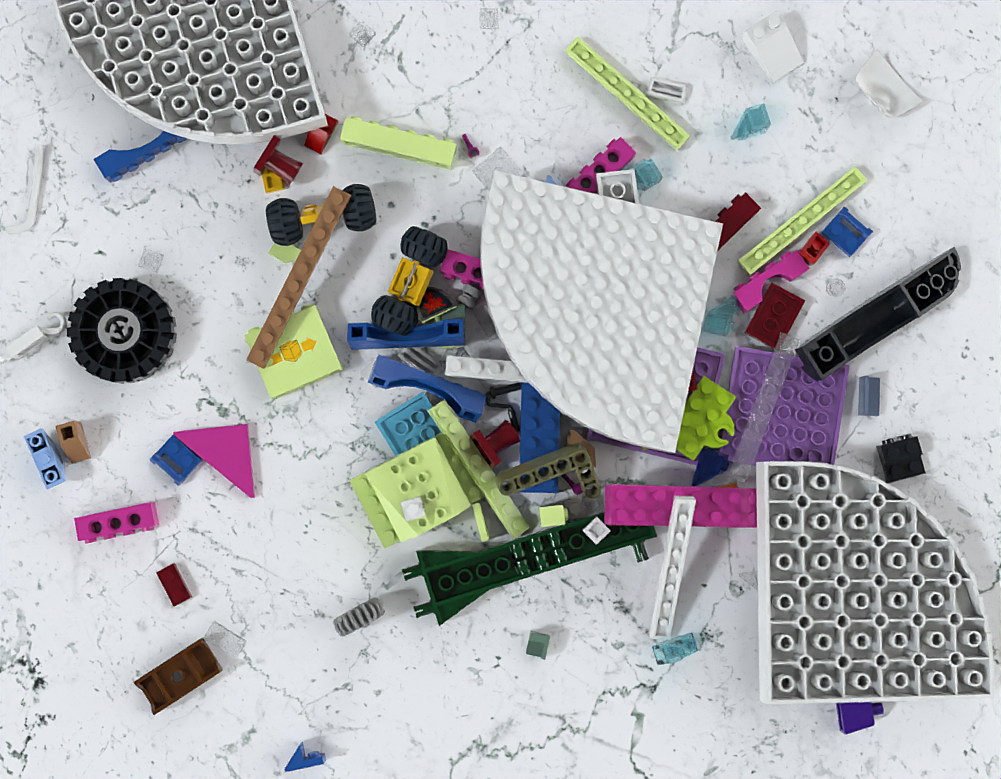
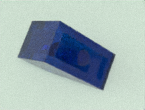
[691,448,729,487]

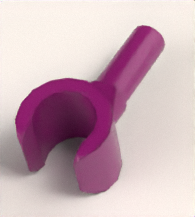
[462,134,479,159]
[561,473,583,495]

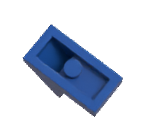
[284,742,326,772]

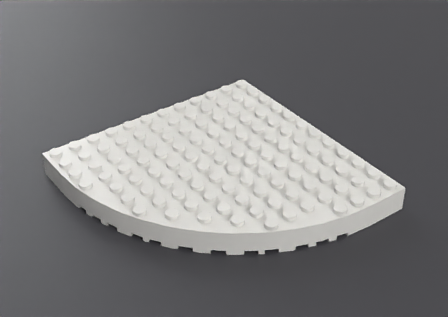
[52,0,328,144]
[481,170,723,453]
[756,462,994,705]

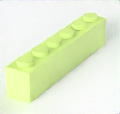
[340,116,457,170]

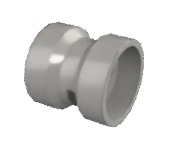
[456,284,482,310]

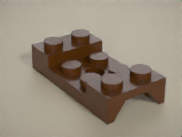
[133,638,223,715]

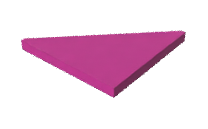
[173,424,255,498]

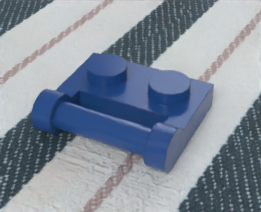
[821,206,873,257]
[150,435,202,486]

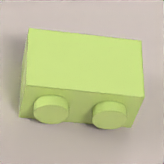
[538,504,568,527]

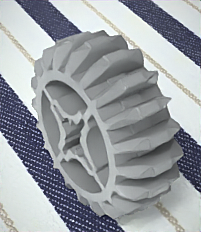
[333,597,385,637]

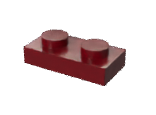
[156,563,192,607]

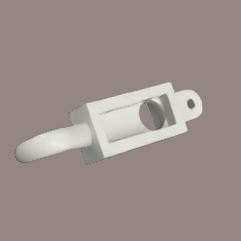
[0,312,67,364]

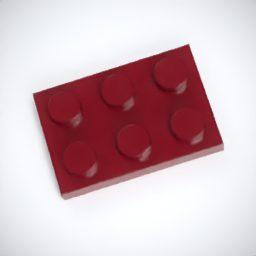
[744,282,806,351]

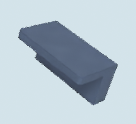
[858,376,880,416]

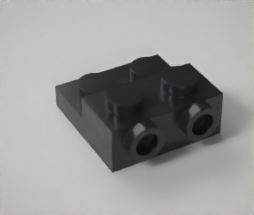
[876,433,926,483]

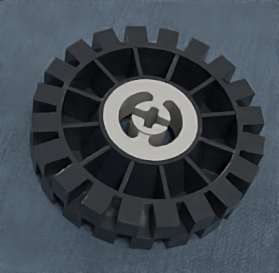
[67,278,177,384]

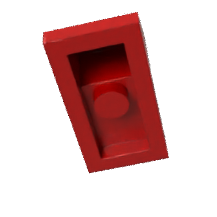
[304,114,339,155]
[798,232,830,266]

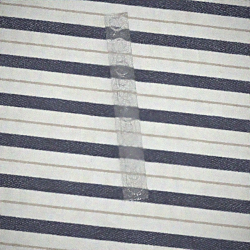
[727,333,800,483]

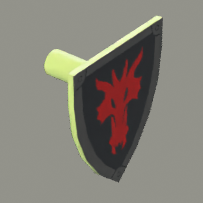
[416,286,457,323]

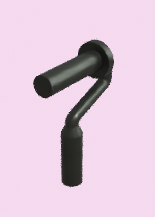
[485,382,521,431]

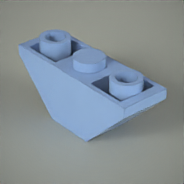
[24,428,66,489]

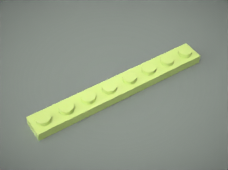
[565,36,690,151]
[737,166,867,276]
[428,399,530,539]

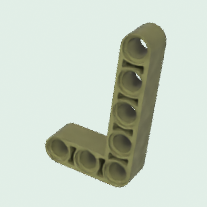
[496,443,601,499]

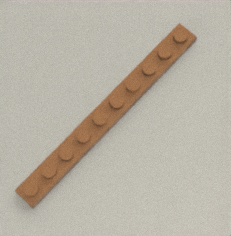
[246,186,352,369]

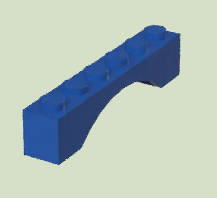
[93,131,187,183]
[347,319,465,350]
[368,355,487,423]

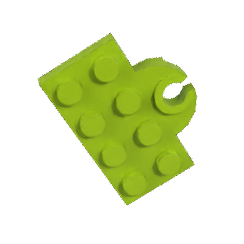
[676,376,736,461]

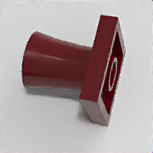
[253,135,303,186]
[470,420,520,469]

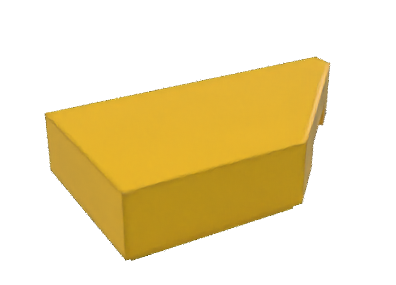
[262,168,285,194]

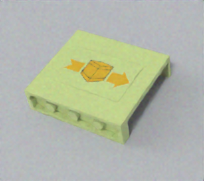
[244,304,344,400]

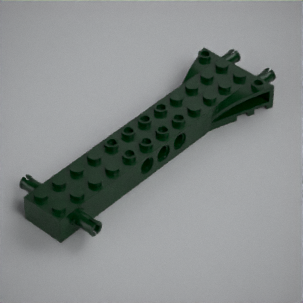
[402,512,657,626]

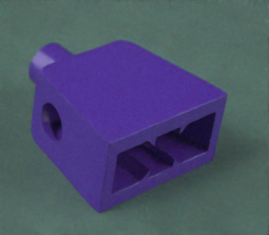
[836,702,884,734]

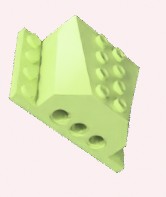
[349,432,484,549]

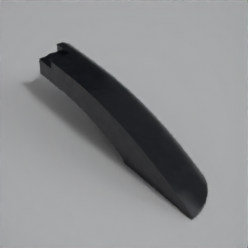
[795,247,961,381]

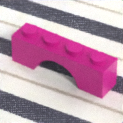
[731,250,810,314]

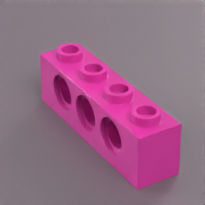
[566,137,636,194]
[440,249,483,290]
[74,502,160,544]

